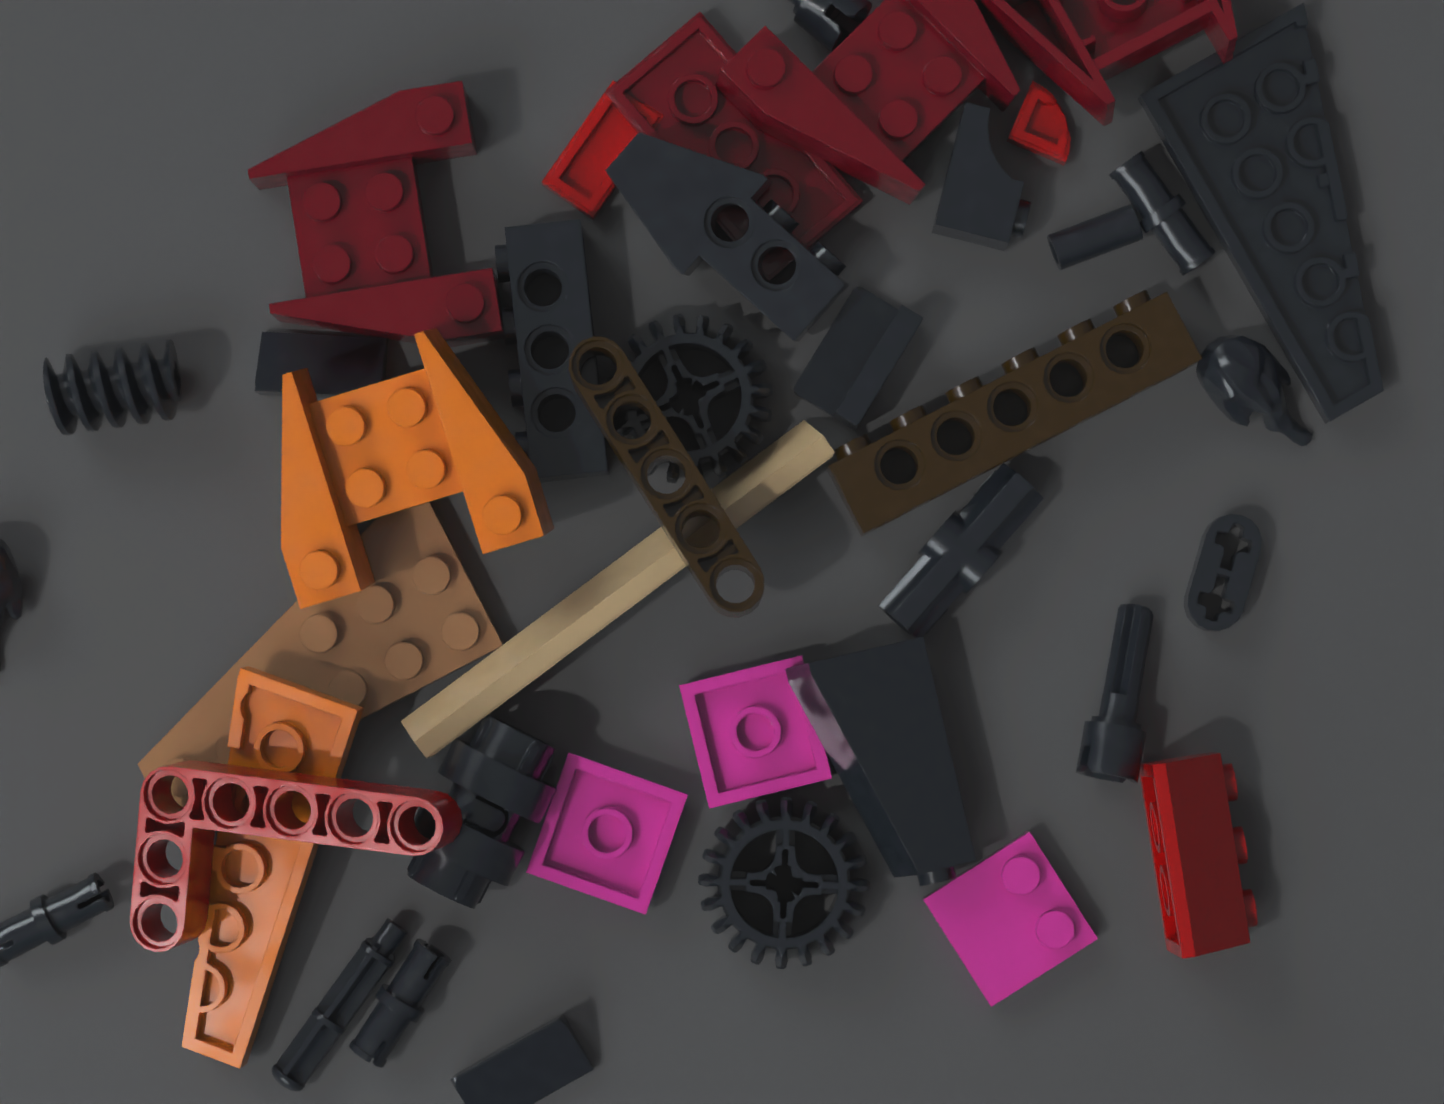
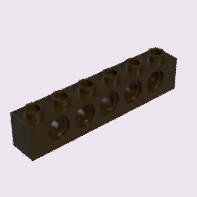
[827,290,1202,537]

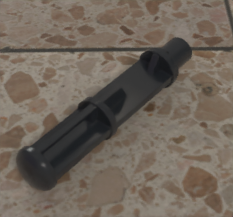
[271,918,408,1091]

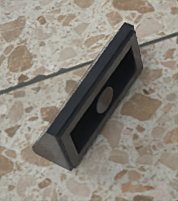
[255,332,388,398]
[450,1014,594,1104]

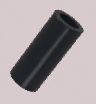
[1047,204,1143,270]

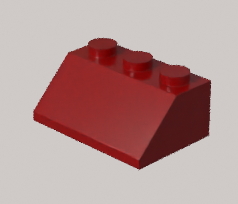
[1139,752,1258,959]

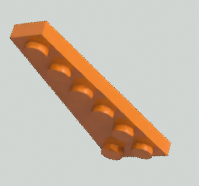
[181,666,364,1069]

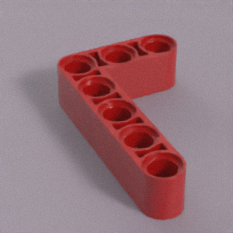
[130,760,462,952]

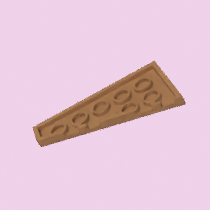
[138,502,503,807]

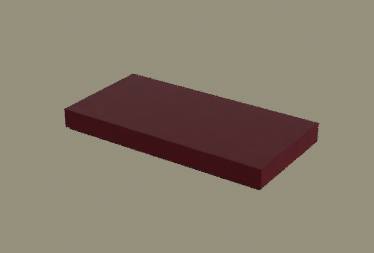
[605,12,863,282]

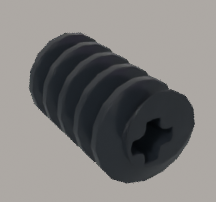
[43,339,182,435]

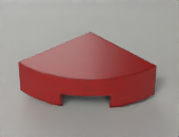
[1006,81,1071,166]

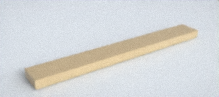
[401,420,835,758]

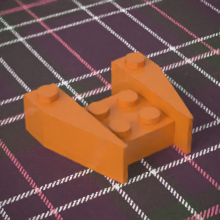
[281,328,554,609]

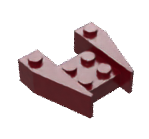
[715,0,1021,205]
[975,0,1238,126]
[248,81,505,348]

